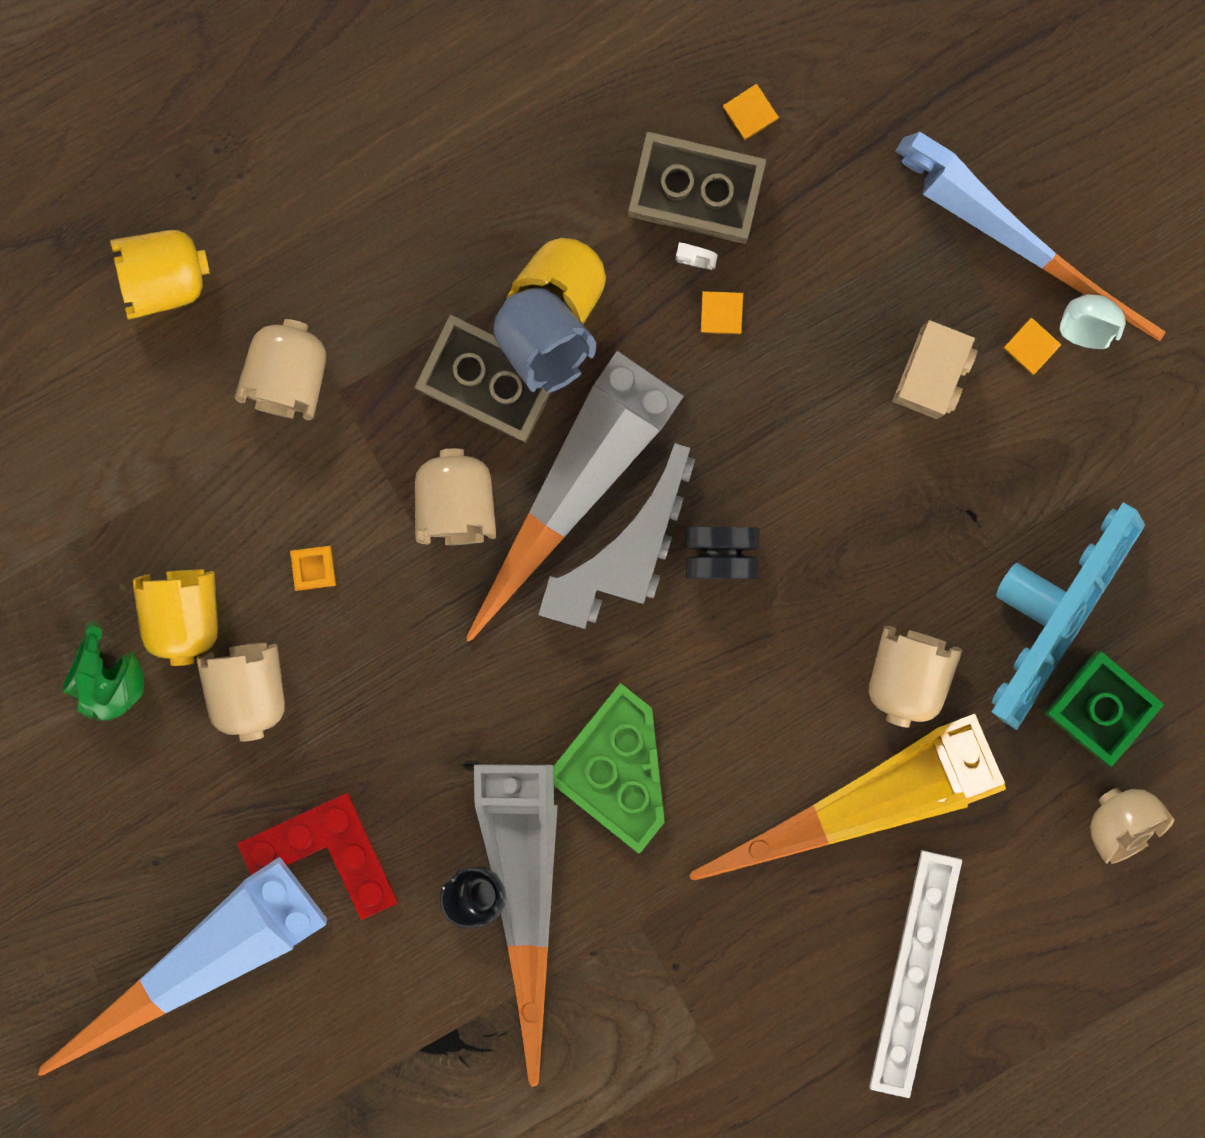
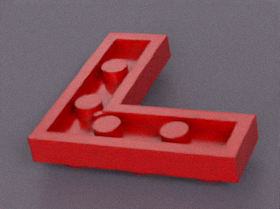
[237,792,399,920]

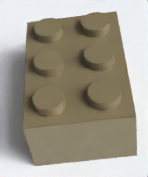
[628,132,766,244]
[414,314,551,444]

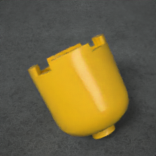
[110,230,210,320]
[507,238,606,324]
[133,569,218,666]

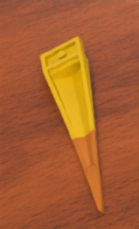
[689,714,1006,880]

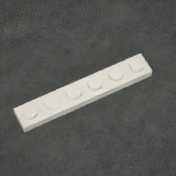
[869,850,962,1098]

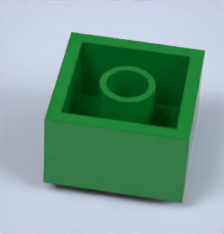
[1042,651,1164,767]

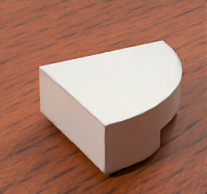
[676,242,718,270]

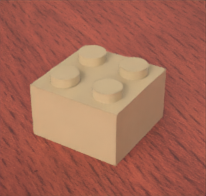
[892,320,978,419]

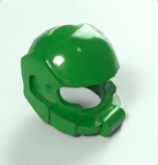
[61,622,145,721]

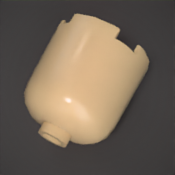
[234,319,327,420]
[415,449,496,545]
[869,626,962,727]
[197,643,285,741]

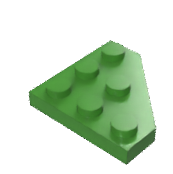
[553,683,665,854]

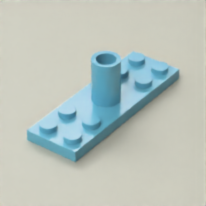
[992,502,1145,730]

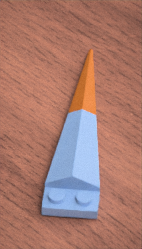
[895,132,1166,341]
[38,857,327,1075]

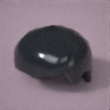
[440,866,506,929]

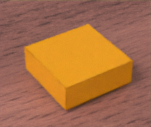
[722,84,779,141]
[701,291,743,335]
[1003,318,1061,375]
[290,546,336,591]

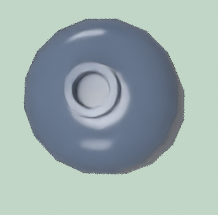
[493,288,596,393]

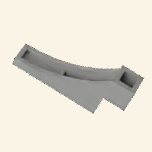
[538,443,695,629]

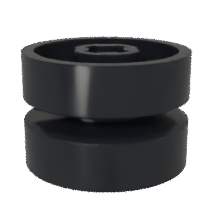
[685,527,760,579]

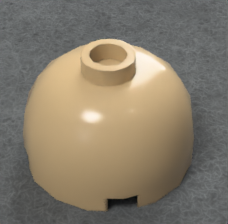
[1090,788,1174,864]

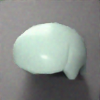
[1059,294,1126,349]

